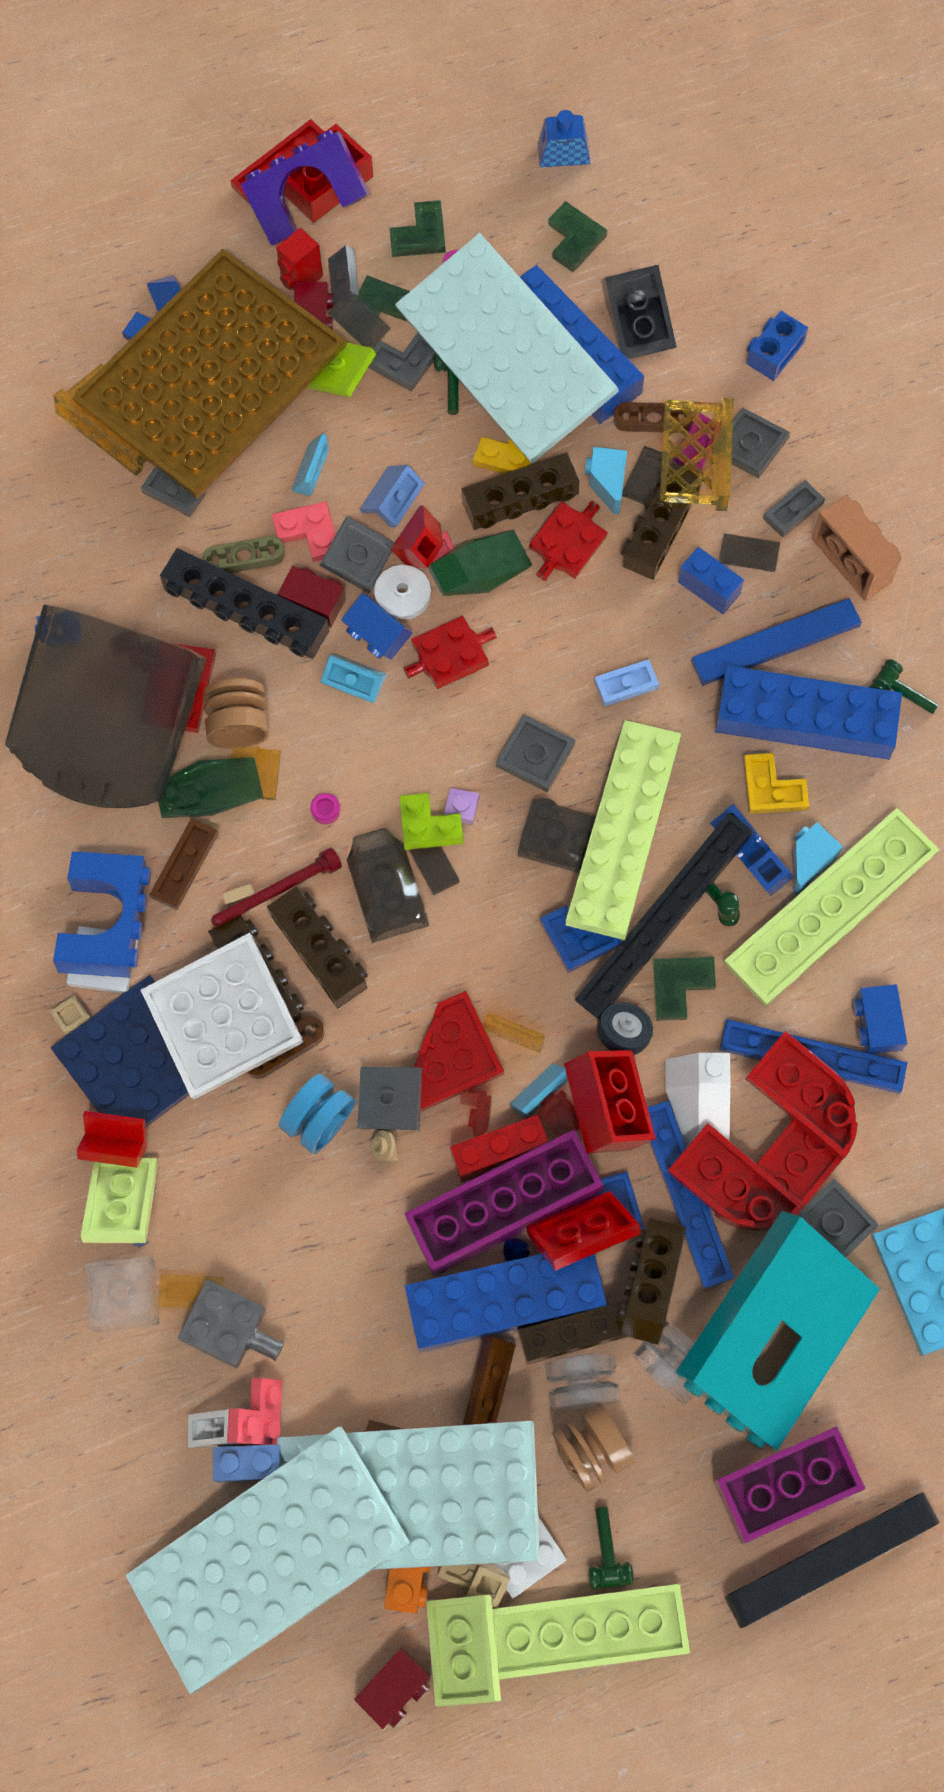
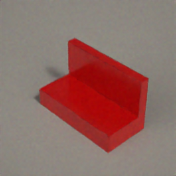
[77,1111,147,1168]

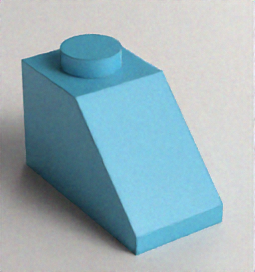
[585,447,627,514]
[792,822,843,895]

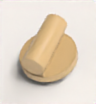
[371,1130,398,1163]

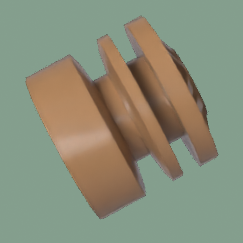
[203,678,268,749]
[552,1403,635,1493]

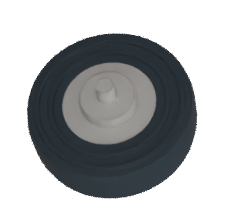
[597,1003,653,1055]

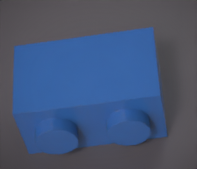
[678,547,744,615]
[341,593,413,660]
[853,984,908,1054]

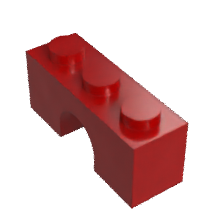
[450,1115,549,1183]

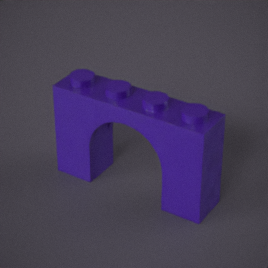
[240,130,370,246]

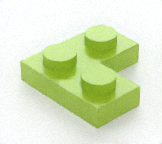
[399,793,464,850]

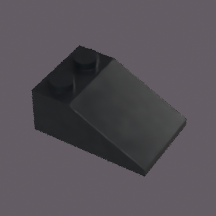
[601,265,677,359]

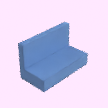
[359,465,425,527]

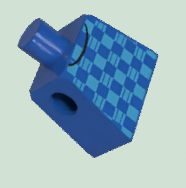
[538,110,590,167]

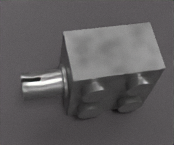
[178,1279,284,1369]

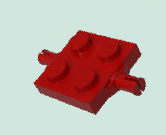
[529,501,608,581]
[403,616,497,689]

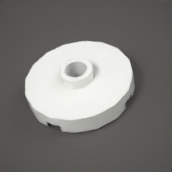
[374,565,431,620]

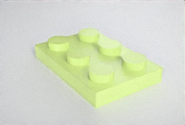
[81,1158,158,1243]
[426,1594,501,1707]

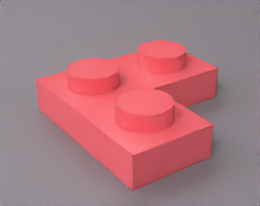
[272,501,336,562]
[227,1378,282,1445]

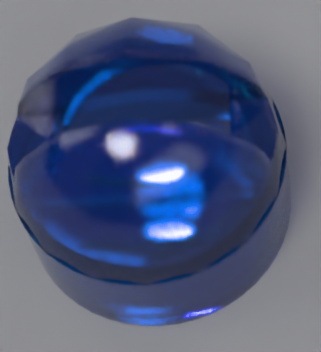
[503,1238,530,1262]

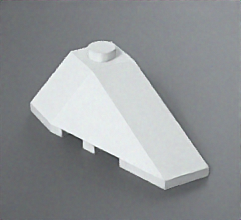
[665,1053,730,1148]

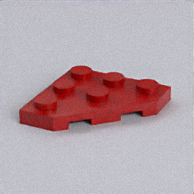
[414,991,504,1112]

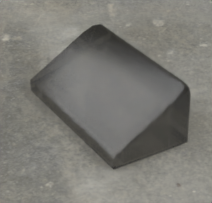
[329,290,391,349]

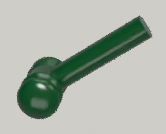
[434,354,459,415]
[869,659,939,714]
[706,882,740,926]
[588,1507,634,1590]

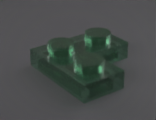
[389,200,446,257]
[548,201,607,272]
[344,275,410,334]
[653,957,716,1021]

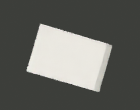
[188,1409,239,1448]

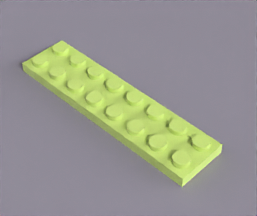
[566,720,682,940]
[723,808,939,1007]

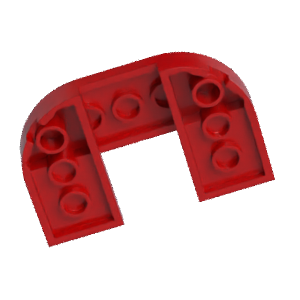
[667,1031,858,1231]

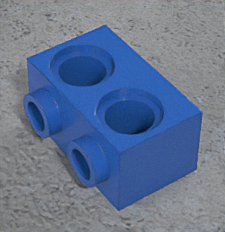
[747,311,809,381]

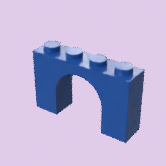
[53,851,151,978]

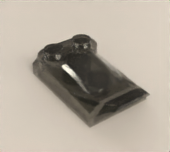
[517,798,596,873]
[346,828,429,943]

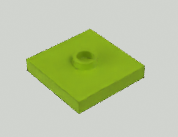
[306,342,376,398]

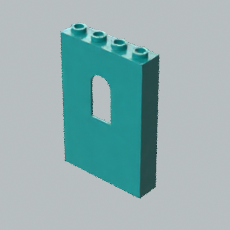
[675,1211,880,1451]

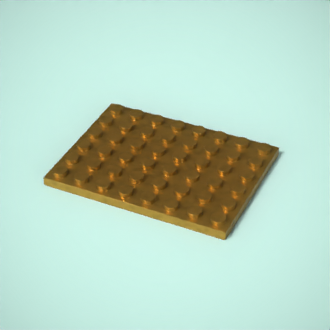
[72,248,346,499]

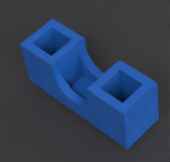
[710,804,794,896]

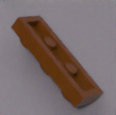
[149,818,219,910]
[462,1336,516,1425]

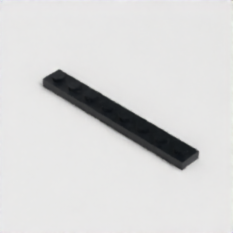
[574,813,754,1020]

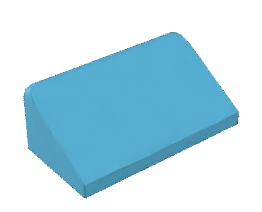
[292,434,329,496]
[321,654,387,703]
[510,1064,568,1119]

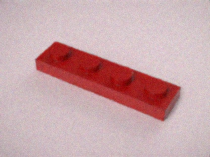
[230,119,324,203]

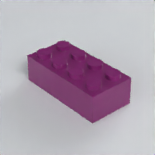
[713,1426,866,1544]

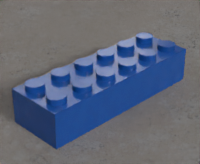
[520,265,644,424]
[715,665,902,760]
[404,1254,607,1353]

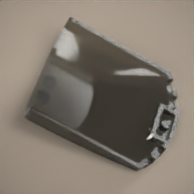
[5,604,206,808]

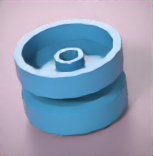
[278,1073,356,1155]

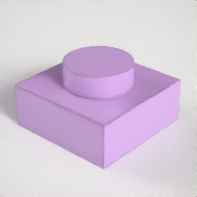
[444,788,479,825]

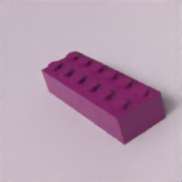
[404,1129,603,1276]

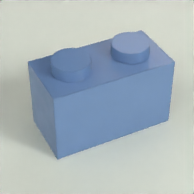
[213,1445,280,1483]

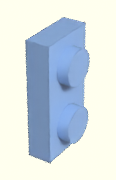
[594,659,659,707]

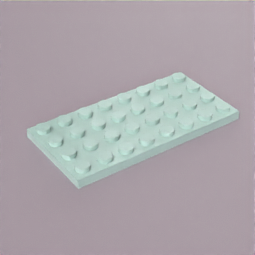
[395,233,619,464]
[277,1421,540,1570]
[125,1427,411,1694]

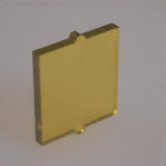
[227,746,281,801]

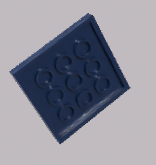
[51,975,189,1128]

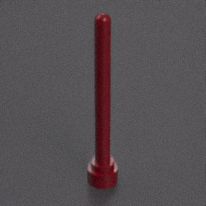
[211,847,342,926]

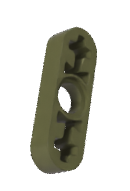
[202,536,285,573]

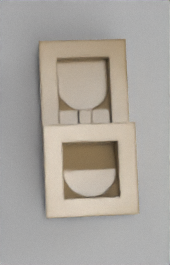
[437,1564,510,1608]

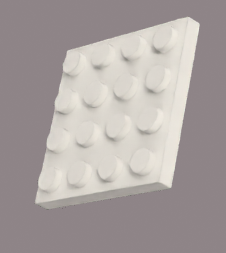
[141,933,304,1100]

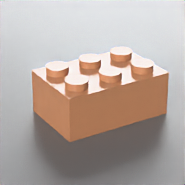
[812,494,902,601]

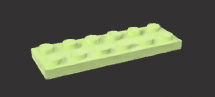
[492,1584,690,1680]

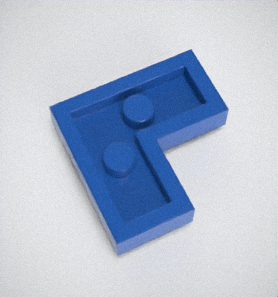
[540,905,622,973]

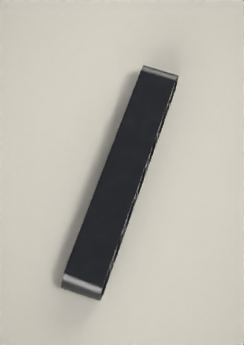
[724,1492,940,1629]

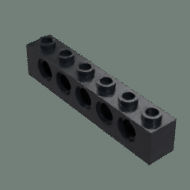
[160,548,329,659]

